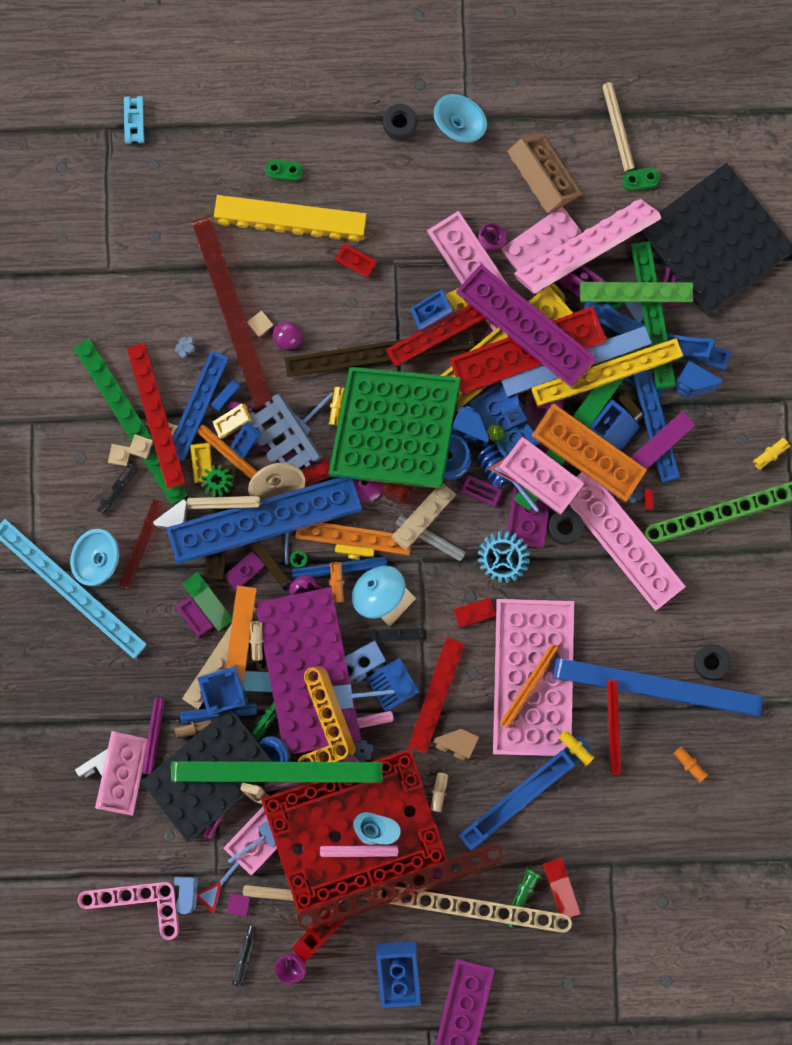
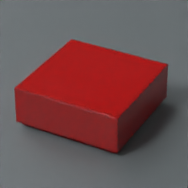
[643,490,654,512]

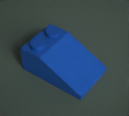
[376,941,421,1008]

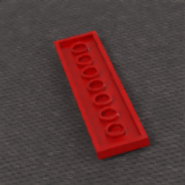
[449,306,606,395]

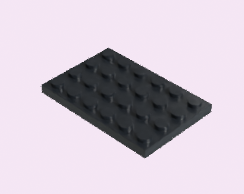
[141,708,274,843]

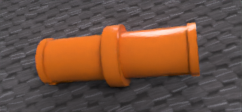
[329,562,345,602]
[673,746,708,783]

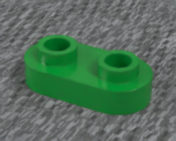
[265,160,303,182]
[622,168,660,191]

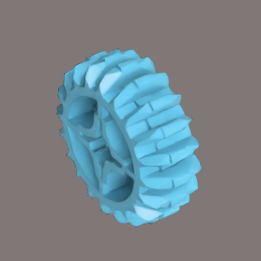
[478,531,530,583]

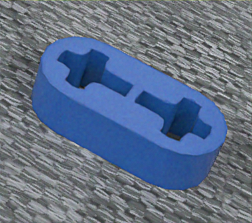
[211,379,242,412]

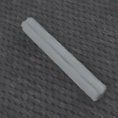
[396,515,465,561]

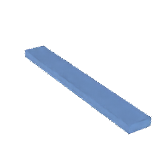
[501,326,652,398]

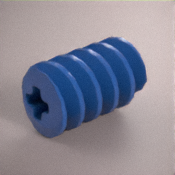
[477,444,512,488]

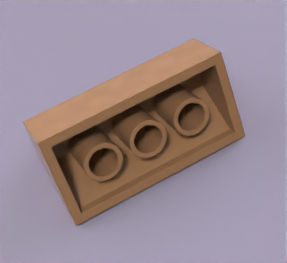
[507,133,582,213]

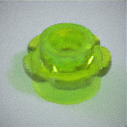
[487,423,503,442]

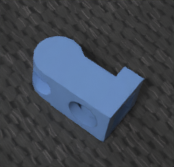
[174,876,198,914]

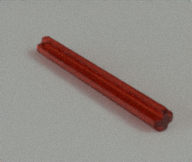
[119,499,163,590]

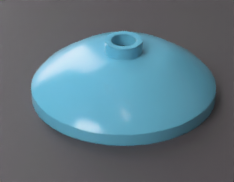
[434,94,487,143]
[70,529,119,586]
[352,566,406,618]

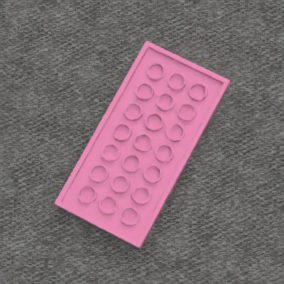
[493,599,574,756]

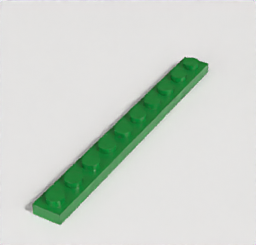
[73,338,188,506]

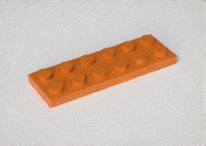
[531,404,647,502]

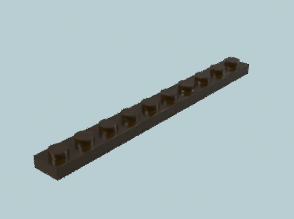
[284,329,475,378]

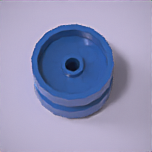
[444,434,472,480]

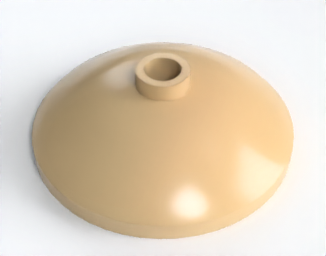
[248,463,305,500]

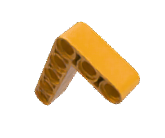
[298,666,355,762]

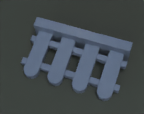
[250,393,323,468]

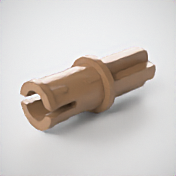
[174,720,212,739]

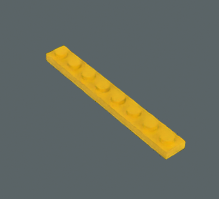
[531,338,683,407]

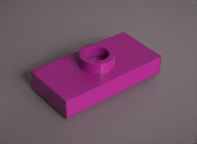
[224,551,265,590]

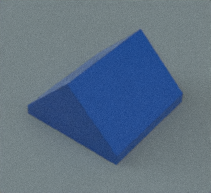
[410,289,456,331]

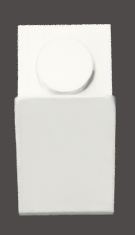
[75,749,108,778]

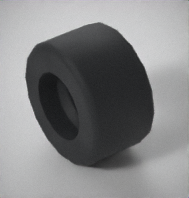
[383,103,417,141]
[548,509,583,545]
[694,644,730,680]

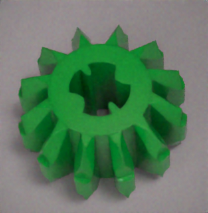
[201,465,234,497]

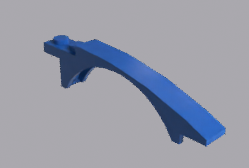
[584,302,731,371]
[458,735,593,851]

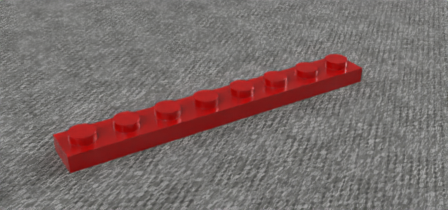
[127,343,186,489]

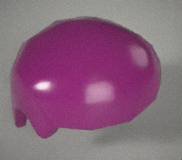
[478,222,507,251]
[272,321,303,350]
[289,575,320,595]
[274,953,307,985]

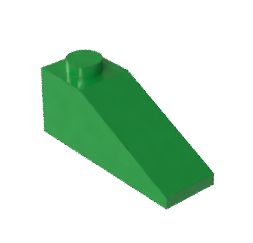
[182,572,233,632]

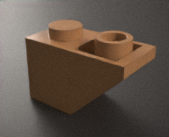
[434,729,479,761]

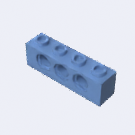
[345,641,386,682]

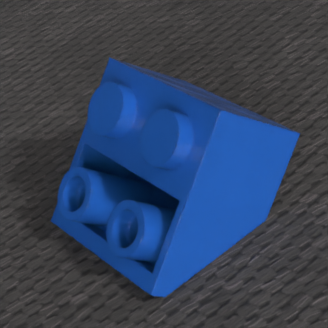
[589,400,640,451]

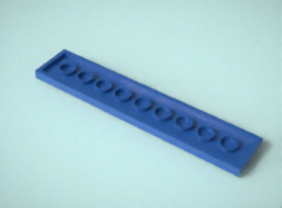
[166,478,362,564]

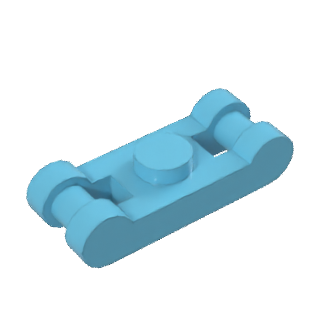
[124,96,145,144]

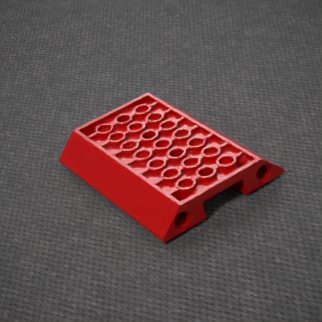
[261,749,448,913]

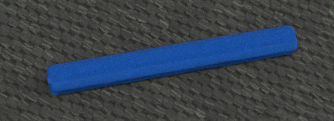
[292,556,387,579]

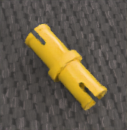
[329,387,345,426]
[753,438,790,470]
[558,729,594,766]

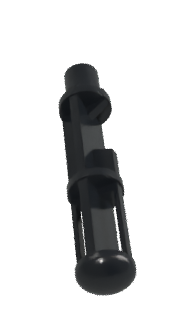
[97,463,138,515]
[364,628,423,641]
[232,926,256,987]

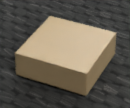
[247,311,274,338]

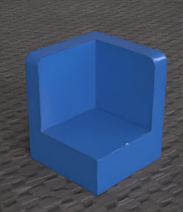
[500,394,527,428]

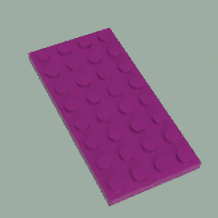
[255,587,362,755]

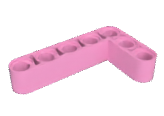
[78,882,180,940]

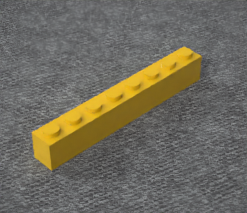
[214,195,367,242]

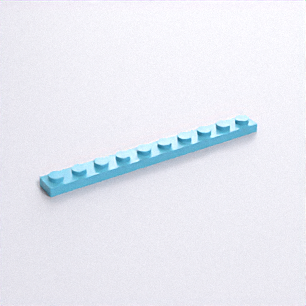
[0,519,147,659]

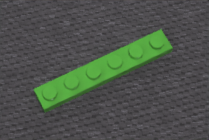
[580,282,693,302]

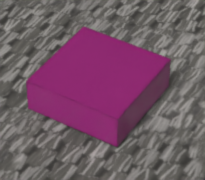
[227,893,250,916]

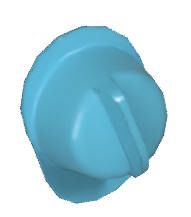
[353,812,400,845]

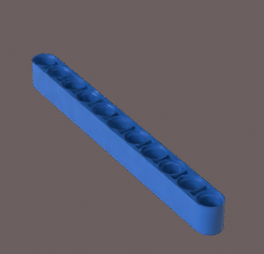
[553,658,764,717]

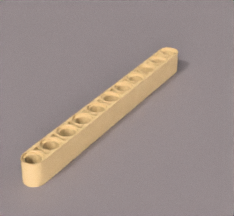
[358,884,572,933]

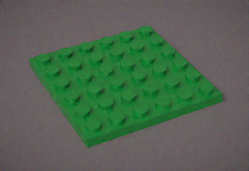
[329,367,461,489]

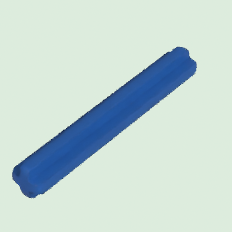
[180,703,257,723]

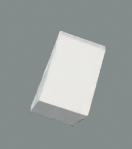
[153,499,188,529]

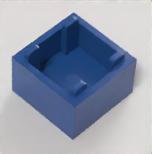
[197,665,248,715]

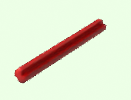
[607,679,621,775]

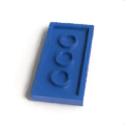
[469,382,542,458]

